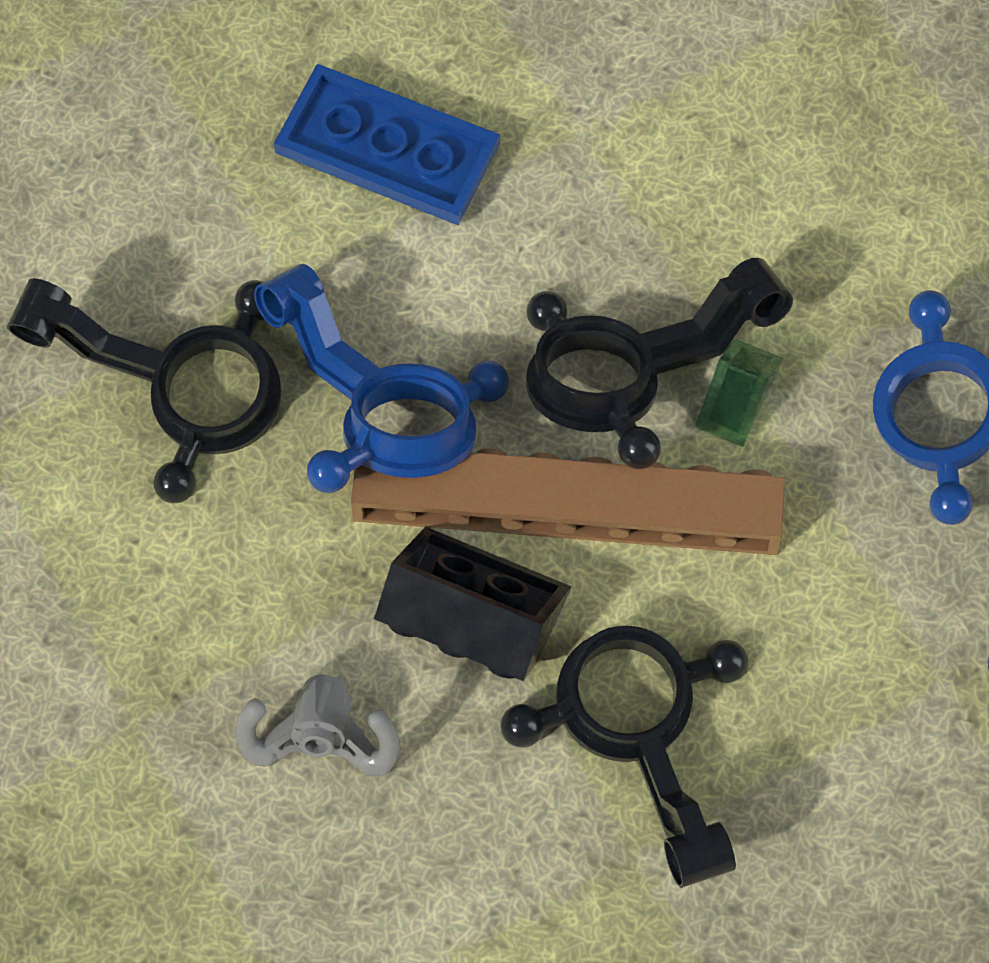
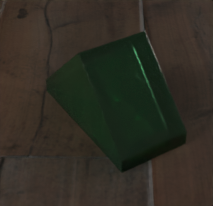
[695,339,784,447]

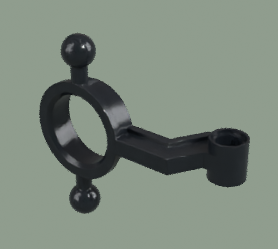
[526,258,793,469]
[7,278,282,503]
[500,626,748,888]

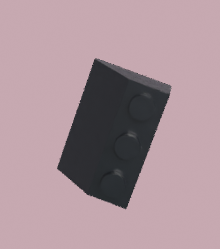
[374,526,572,681]

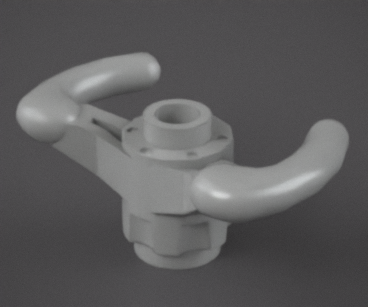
[235,675,400,776]

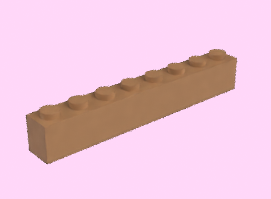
[351,448,785,555]

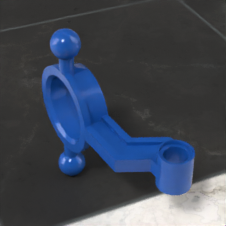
[254,264,509,493]
[873,290,989,525]

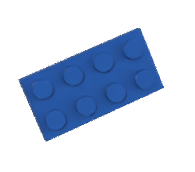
[274,64,500,226]

